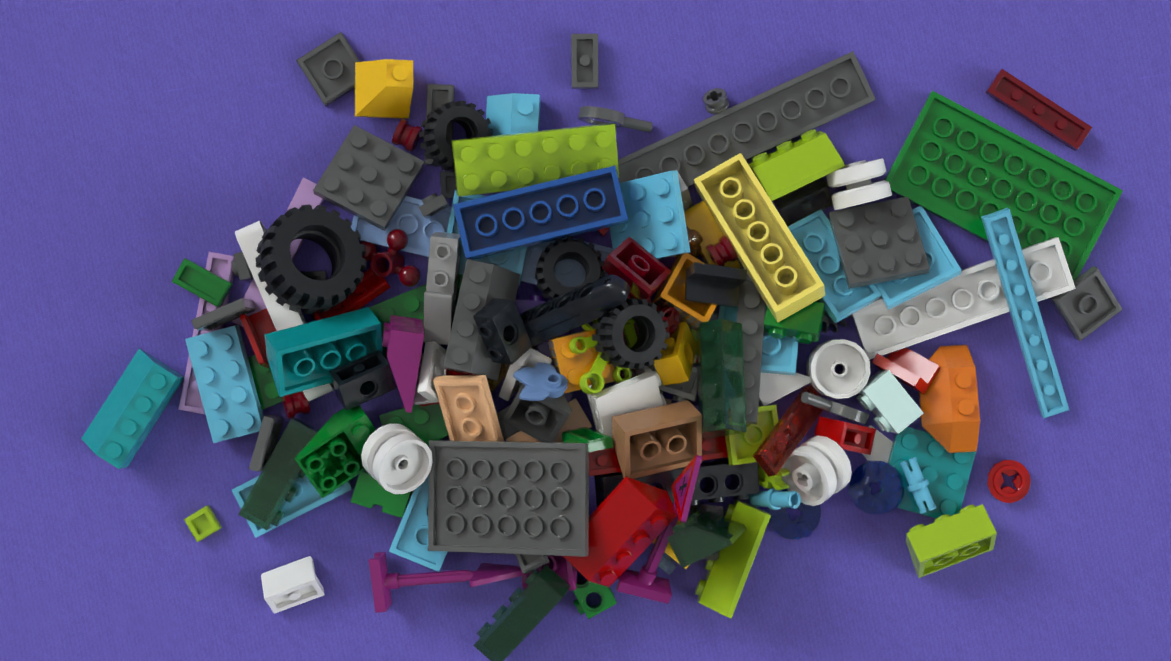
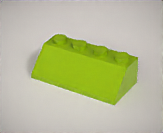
[695,499,771,619]

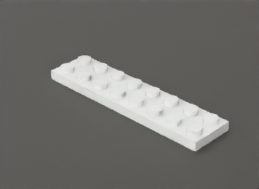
[852,237,1076,360]

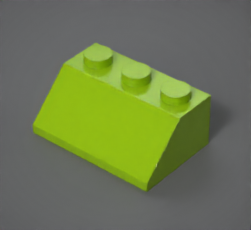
[748,129,845,201]
[906,504,997,578]

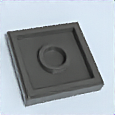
[296,32,360,106]
[1050,266,1123,341]
[191,298,256,331]
[249,415,284,472]

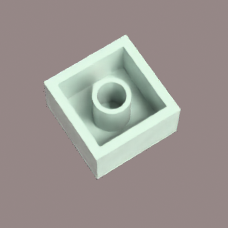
[856,370,924,434]

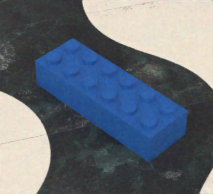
[453,166,628,260]

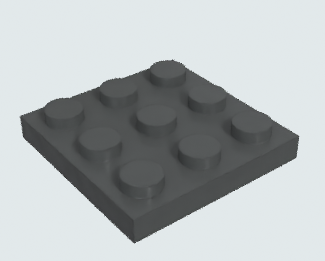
[313,125,425,231]
[828,197,930,289]

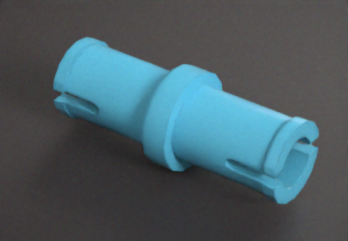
[899,457,937,514]
[750,488,801,510]

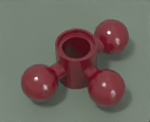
[360,229,420,287]

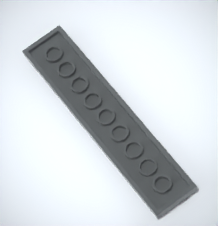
[618,51,876,188]

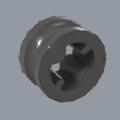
[703,88,729,114]

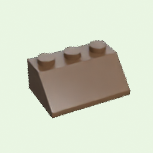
[612,400,702,479]

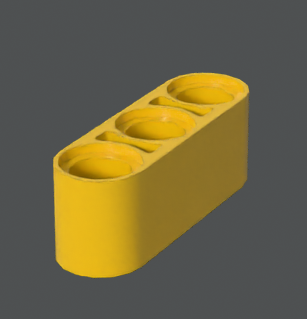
[684,201,741,269]

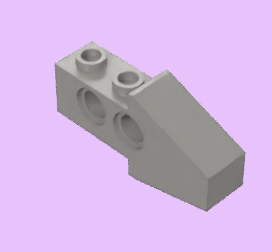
[423,231,462,345]

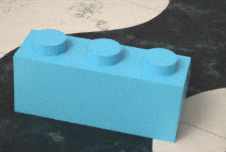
[486,93,541,136]

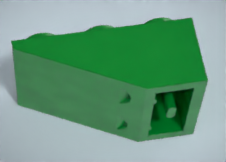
[294,405,376,498]

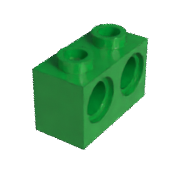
[568,579,617,619]

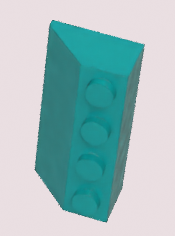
[265,307,383,397]
[81,348,185,469]

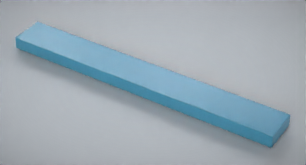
[981,208,1069,418]

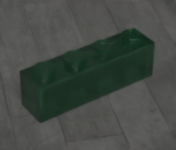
[238,418,319,530]
[473,565,570,661]

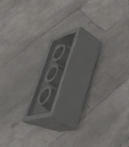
[443,259,521,381]

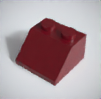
[602,236,672,300]

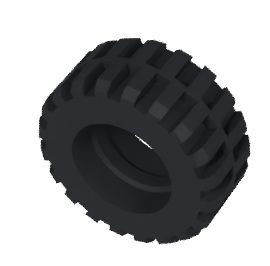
[255,204,367,314]

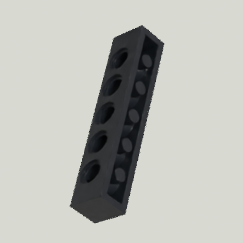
[595,460,759,507]

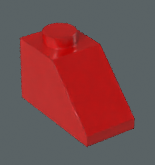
[815,416,876,455]

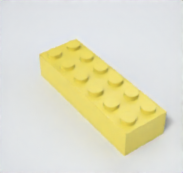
[694,153,826,323]

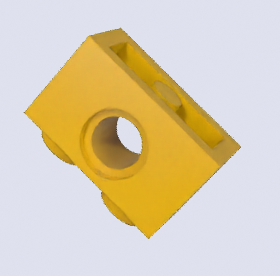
[653,322,697,386]

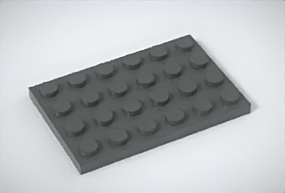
[428,440,589,557]

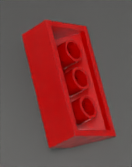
[563,476,677,587]

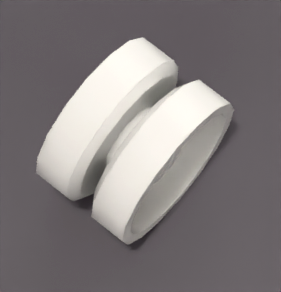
[826,158,892,210]
[806,339,871,399]
[361,424,433,494]
[780,435,852,506]

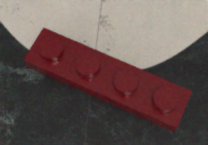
[985,69,1092,151]

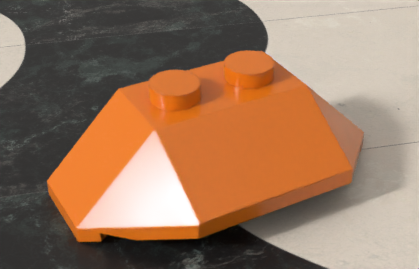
[919,345,980,453]

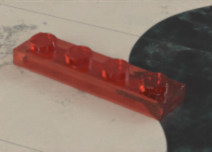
[753,385,823,477]

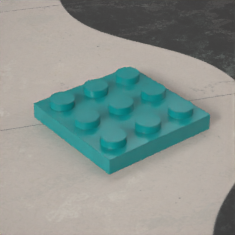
[877,427,978,518]

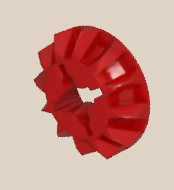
[987,460,1031,503]

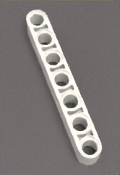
[235,221,334,401]

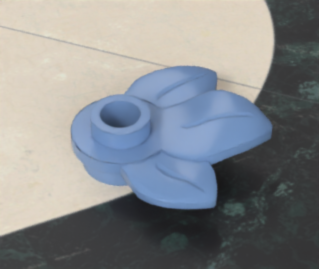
[513,362,567,401]

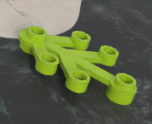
[569,318,637,394]

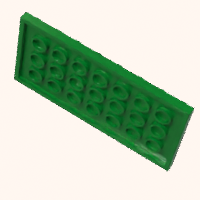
[884,90,1123,281]

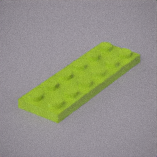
[452,123,619,197]

